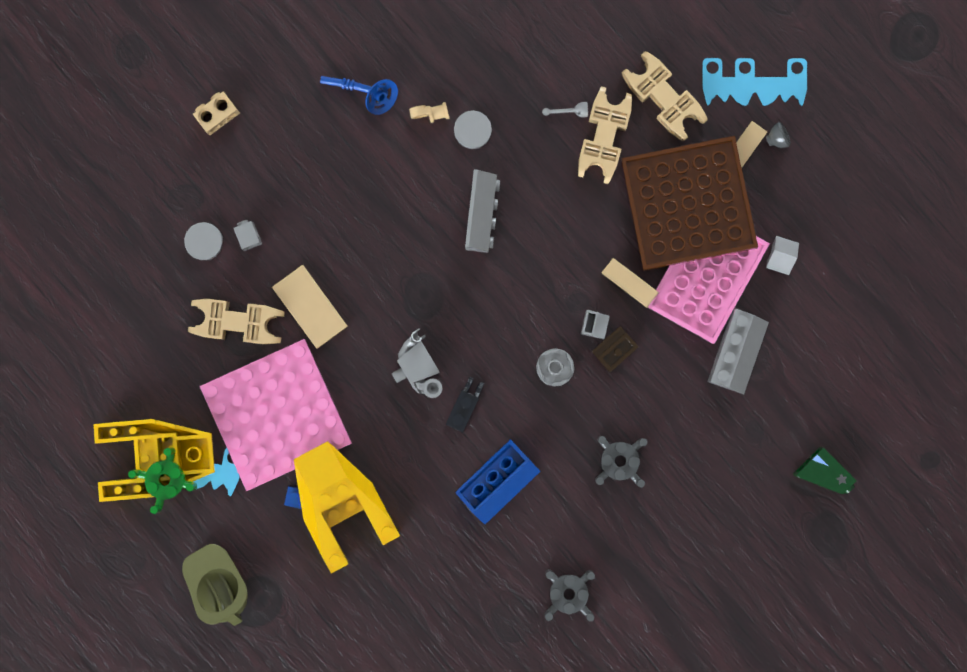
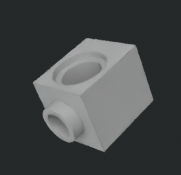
[233,220,262,251]

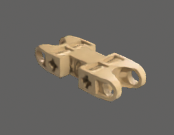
[622,51,707,141]
[578,86,632,184]
[188,299,285,344]

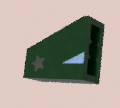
[793,447,857,494]

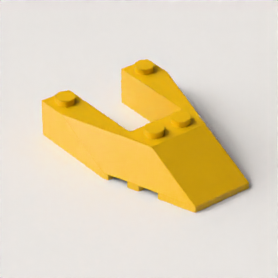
[93,419,215,502]
[294,441,400,573]

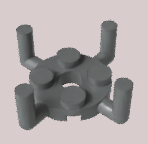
[595,436,647,488]
[545,569,595,622]

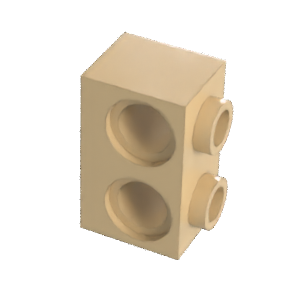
[193,91,240,135]

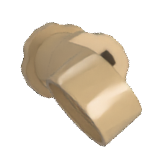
[409,102,449,123]

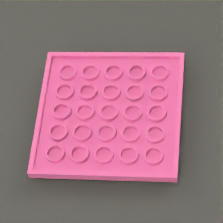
[200,339,352,491]

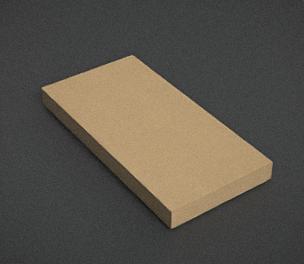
[272,265,348,349]

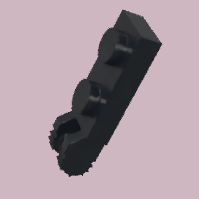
[446,377,484,433]

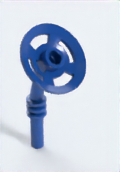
[320,76,398,115]

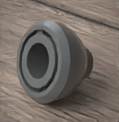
[766,122,791,148]

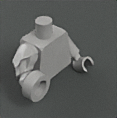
[391,328,443,398]

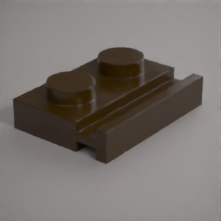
[592,326,639,372]

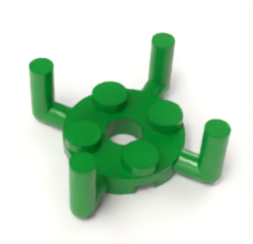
[128,447,197,514]

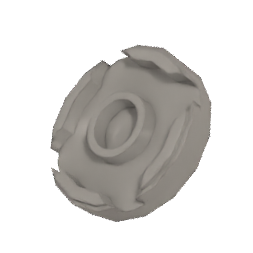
[454,110,492,149]
[184,222,223,260]
[536,348,574,386]

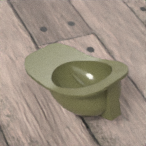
[182,544,248,626]

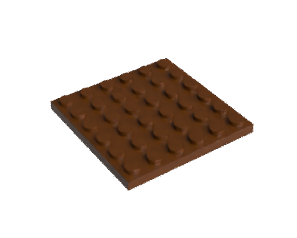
[621,136,758,271]

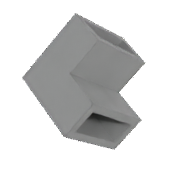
[766,236,799,275]
[580,310,610,340]

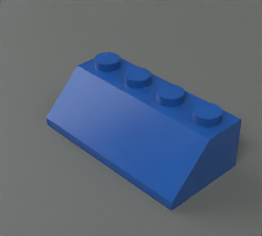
[455,439,541,524]

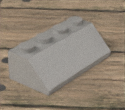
[465,169,500,253]
[707,309,769,394]

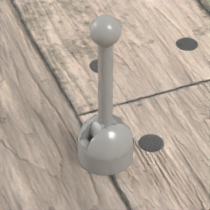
[542,102,588,117]

